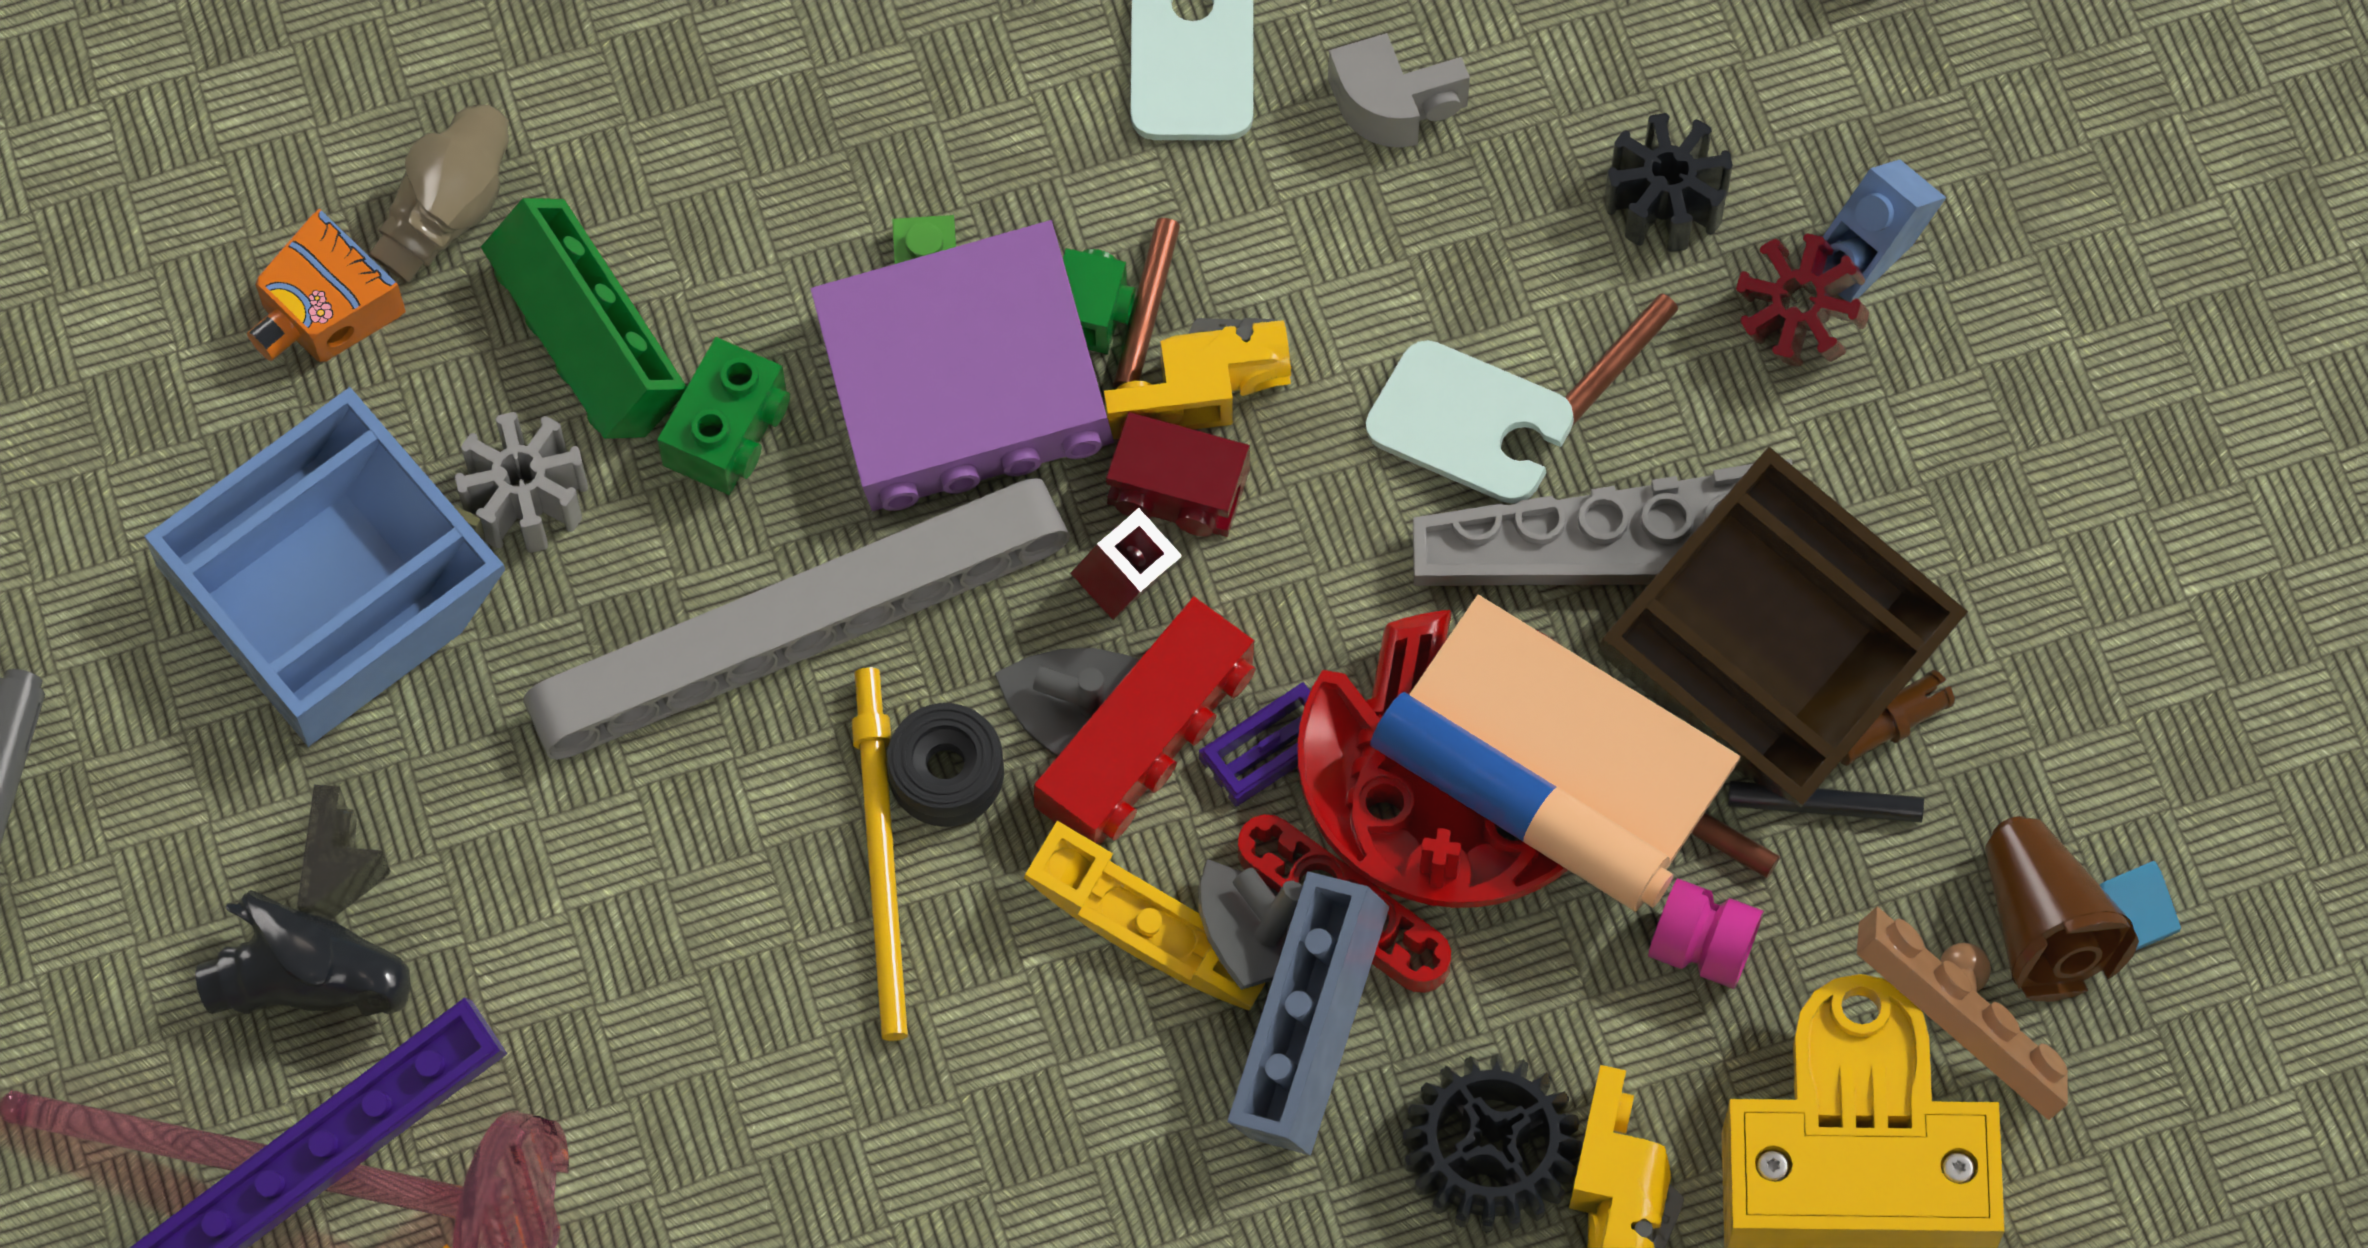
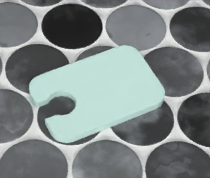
[1131,0,1253,140]
[1366,340,1574,504]

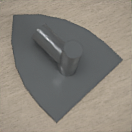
[995,648,1140,757]
[1198,859,1303,990]

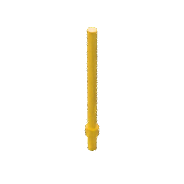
[852,668,908,1041]

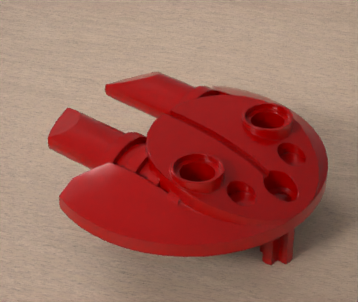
[1297,610,1568,908]

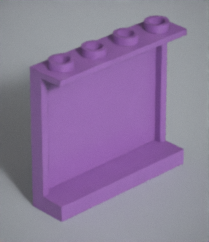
[810,220,1114,511]

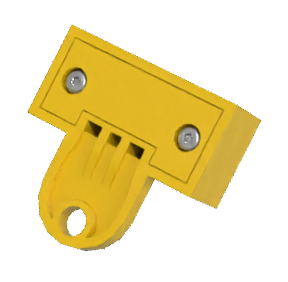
[1722,974,2004,1248]

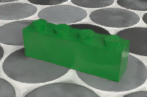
[480,198,687,439]

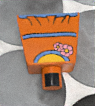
[247,209,406,362]

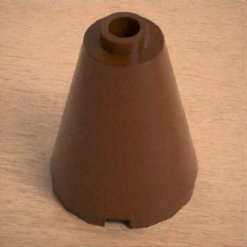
[1985,816,2139,1002]

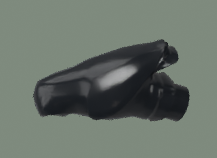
[195,890,410,1016]

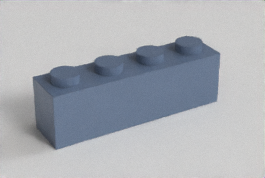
[1227,871,1389,1156]

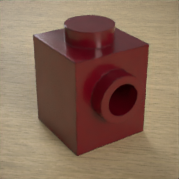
[1070,509,1182,620]

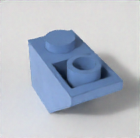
[1823,159,1946,302]

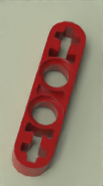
[1238,814,1451,993]

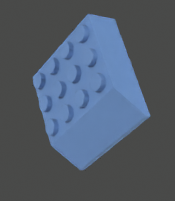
[144,387,505,747]

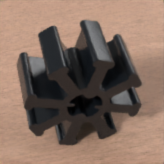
[1604,113,1733,252]

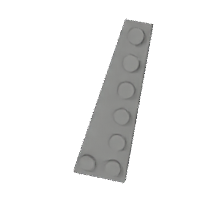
[1413,459,1792,586]

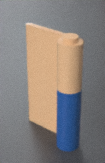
[1370,594,1740,912]

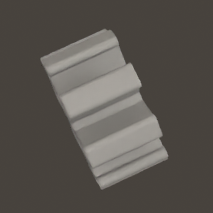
[455,412,588,553]

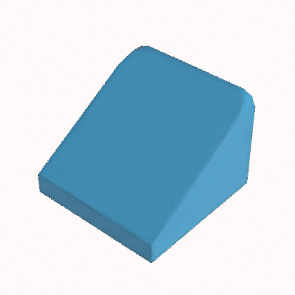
[2100,861,2181,950]

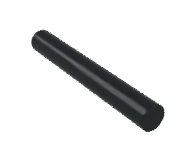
[1728,781,1924,823]

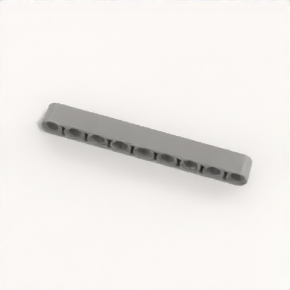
[523,478,1070,760]

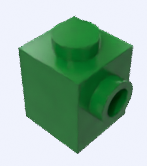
[1063,248,1136,355]

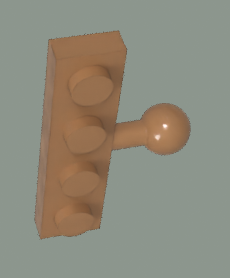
[1857,906,2068,1120]

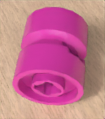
[1648,878,1764,989]

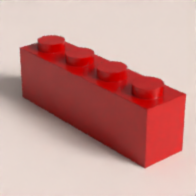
[1034,596,1256,846]

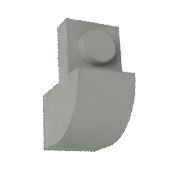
[1328,33,1470,147]

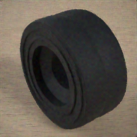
[887,703,1004,827]

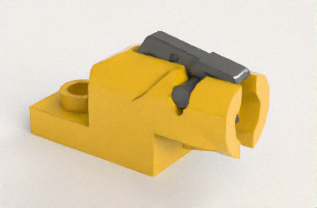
[1104,318,1291,439]
[1569,1065,1684,1248]

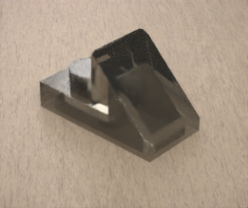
[297,784,391,920]

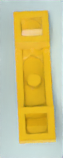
[1023,821,1265,1010]

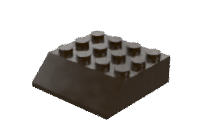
[1597,446,1968,807]

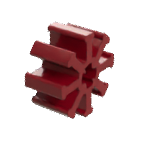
[1736,233,1869,367]

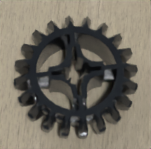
[1402,1053,1582,1234]

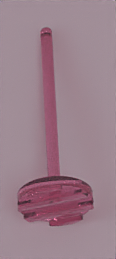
[0,1091,569,1248]

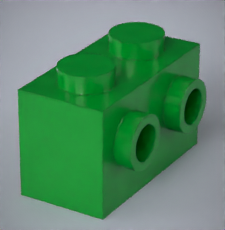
[657,336,790,495]

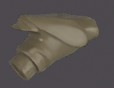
[369,105,509,283]

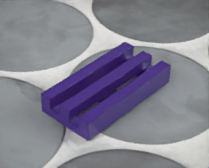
[1199,682,1310,807]

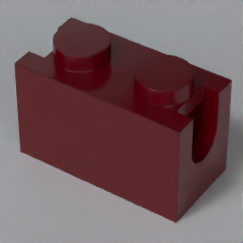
[1106,412,1250,537]

